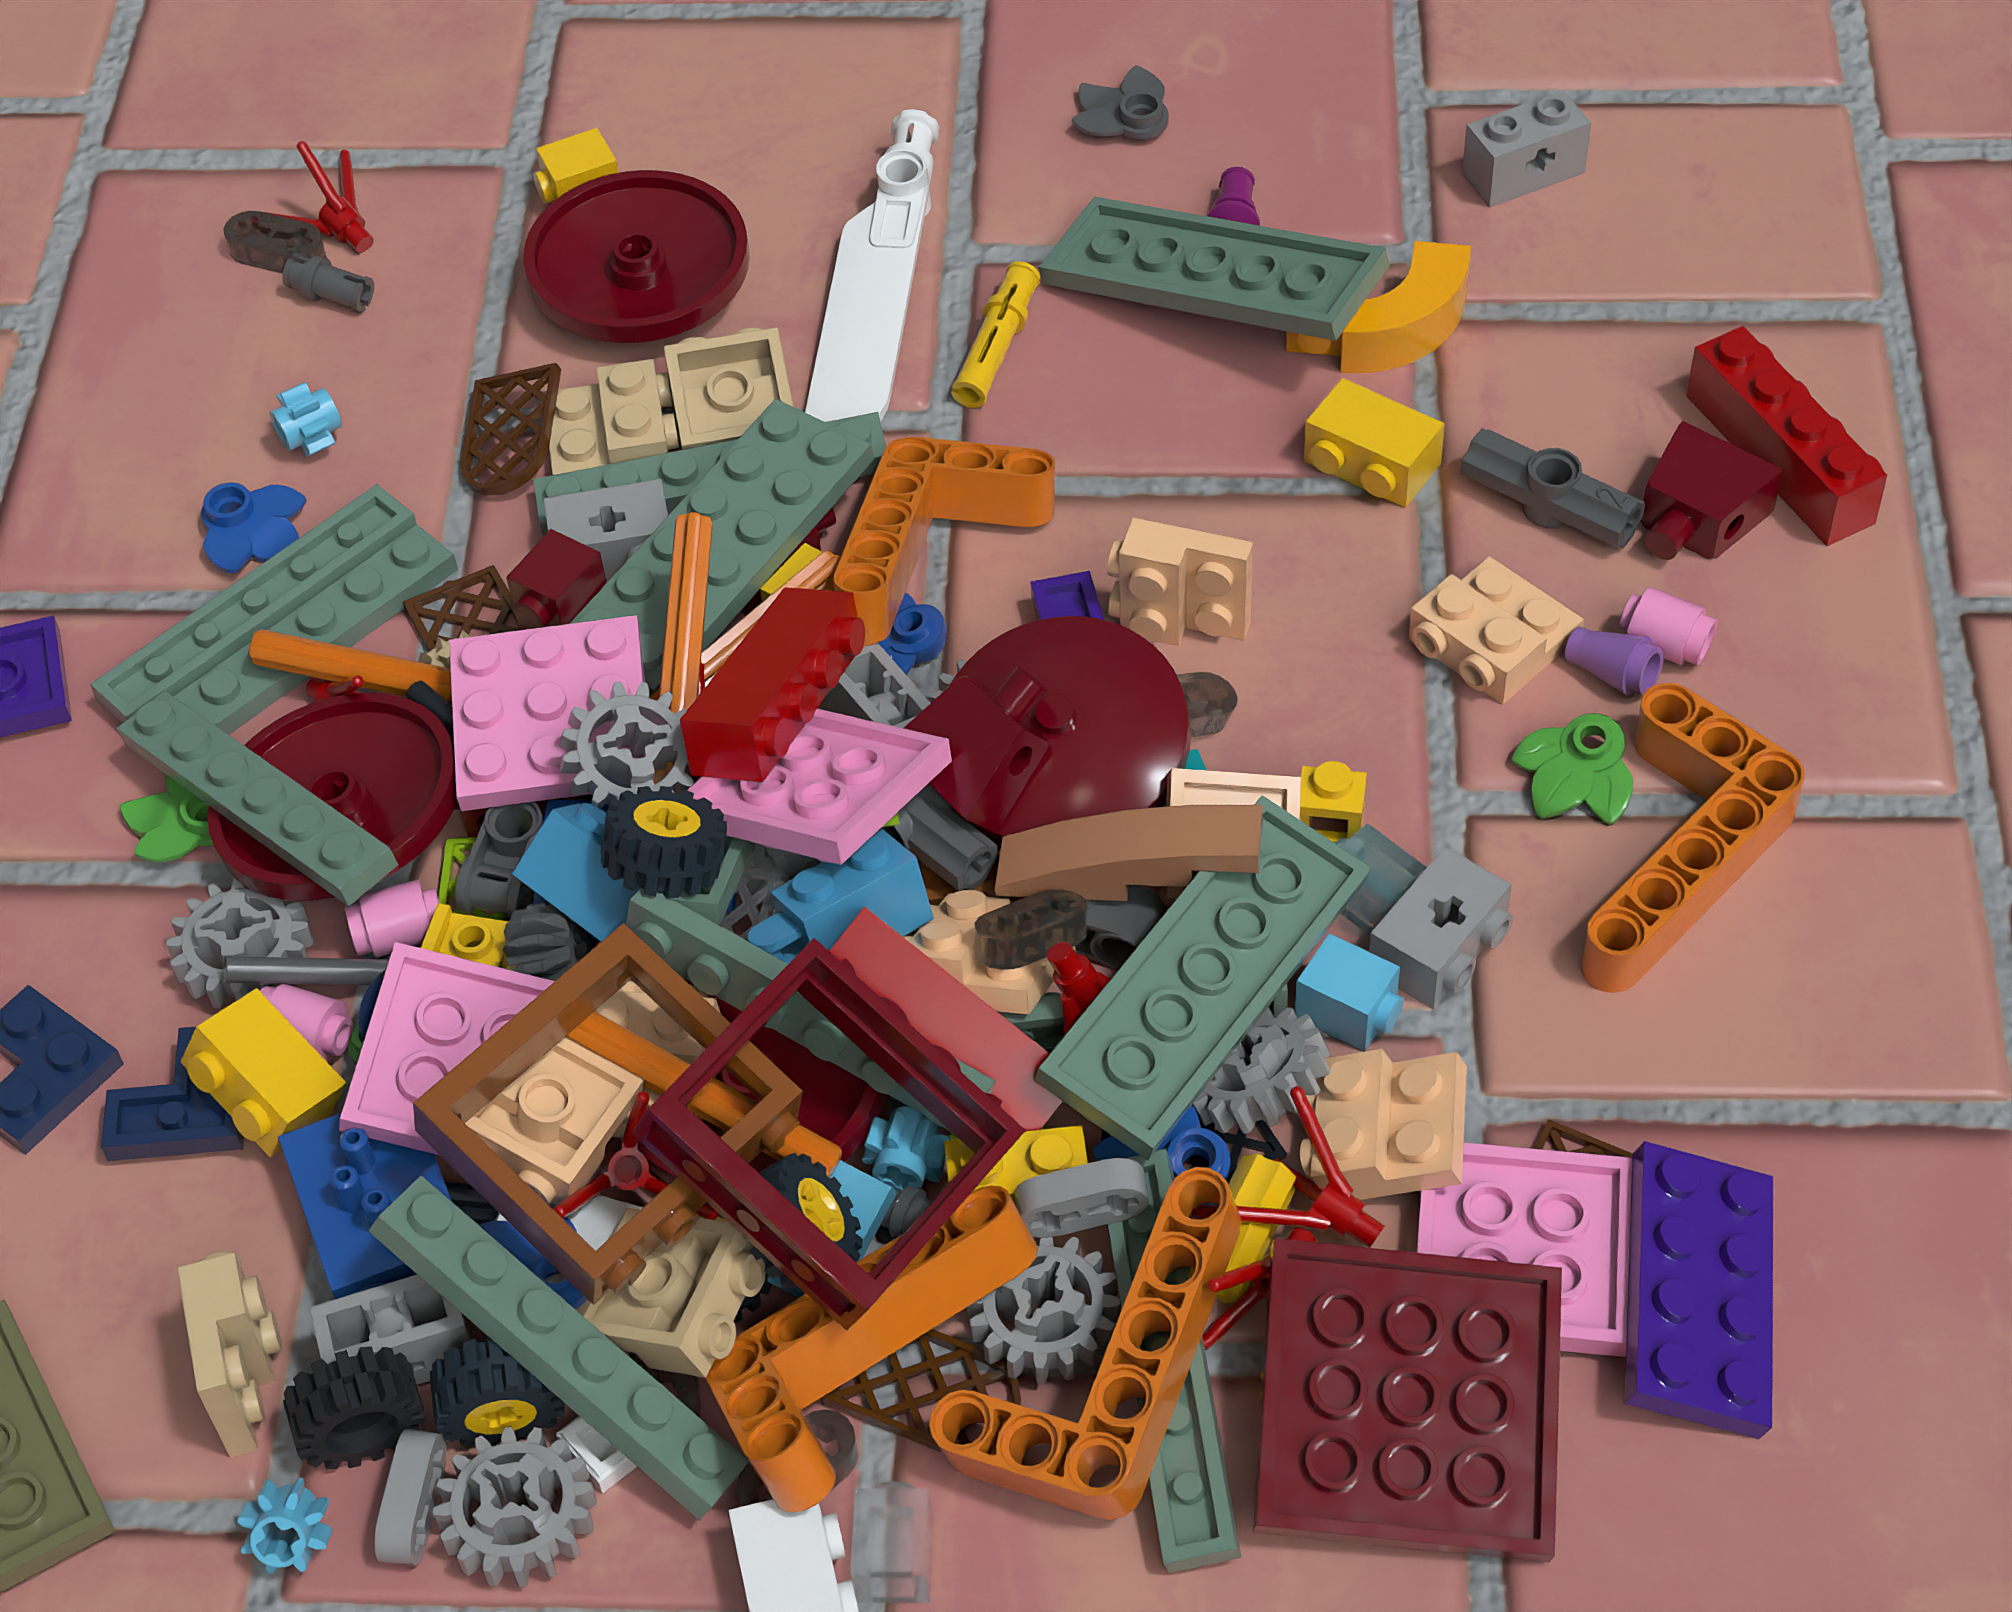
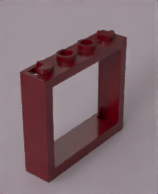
[631,938,1026,1331]

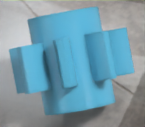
[269,382,342,457]
[862,1107,950,1190]
[237,1477,333,1574]

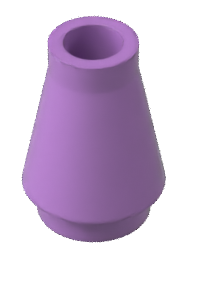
[1565,627,1663,696]

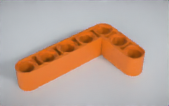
[834,437,1055,646]
[1581,682,1805,993]
[929,1167,1241,1520]
[706,1185,1038,1513]

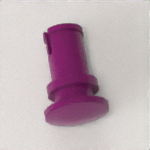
[1207,167,1260,226]

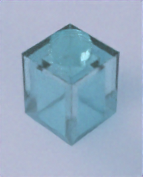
[1335,823,1427,936]

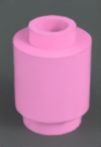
[1619,587,1718,666]
[344,879,440,958]
[260,984,353,1062]

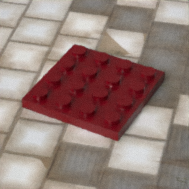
[1253,1238,1562,1562]

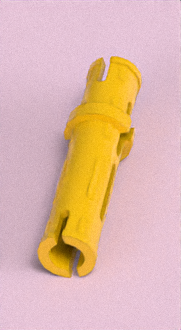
[951,261,1041,408]

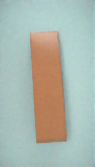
[995,805,1263,901]

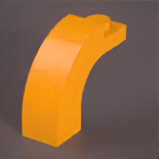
[1286,241,1471,374]

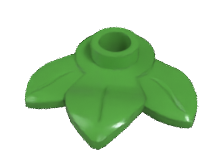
[1512,713,1633,825]
[120,774,214,862]

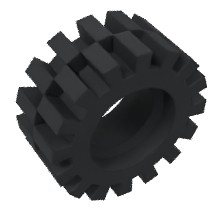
[283,1346,426,1470]

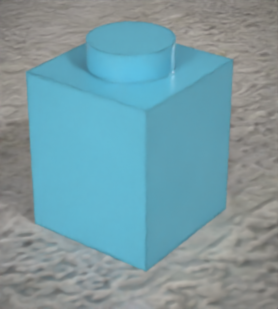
[1295,933,1404,1051]

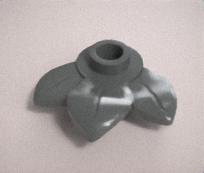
[1072,65,1169,140]

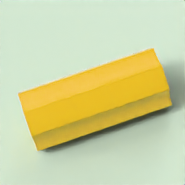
[1190,1153,1296,1303]

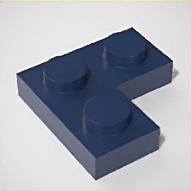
[0,985,124,1155]
[101,1027,244,1161]

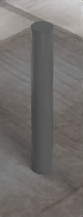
[223,956,389,985]

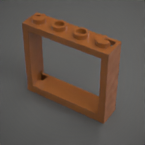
[413,923,803,1305]

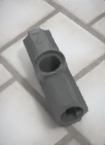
[1461,428,1645,549]
[878,783,998,891]

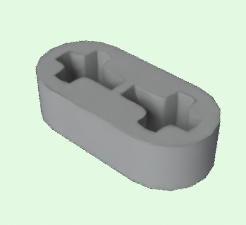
[1014,1158,1149,1238]
[375,1429,446,1566]

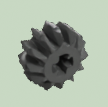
[502,901,593,981]

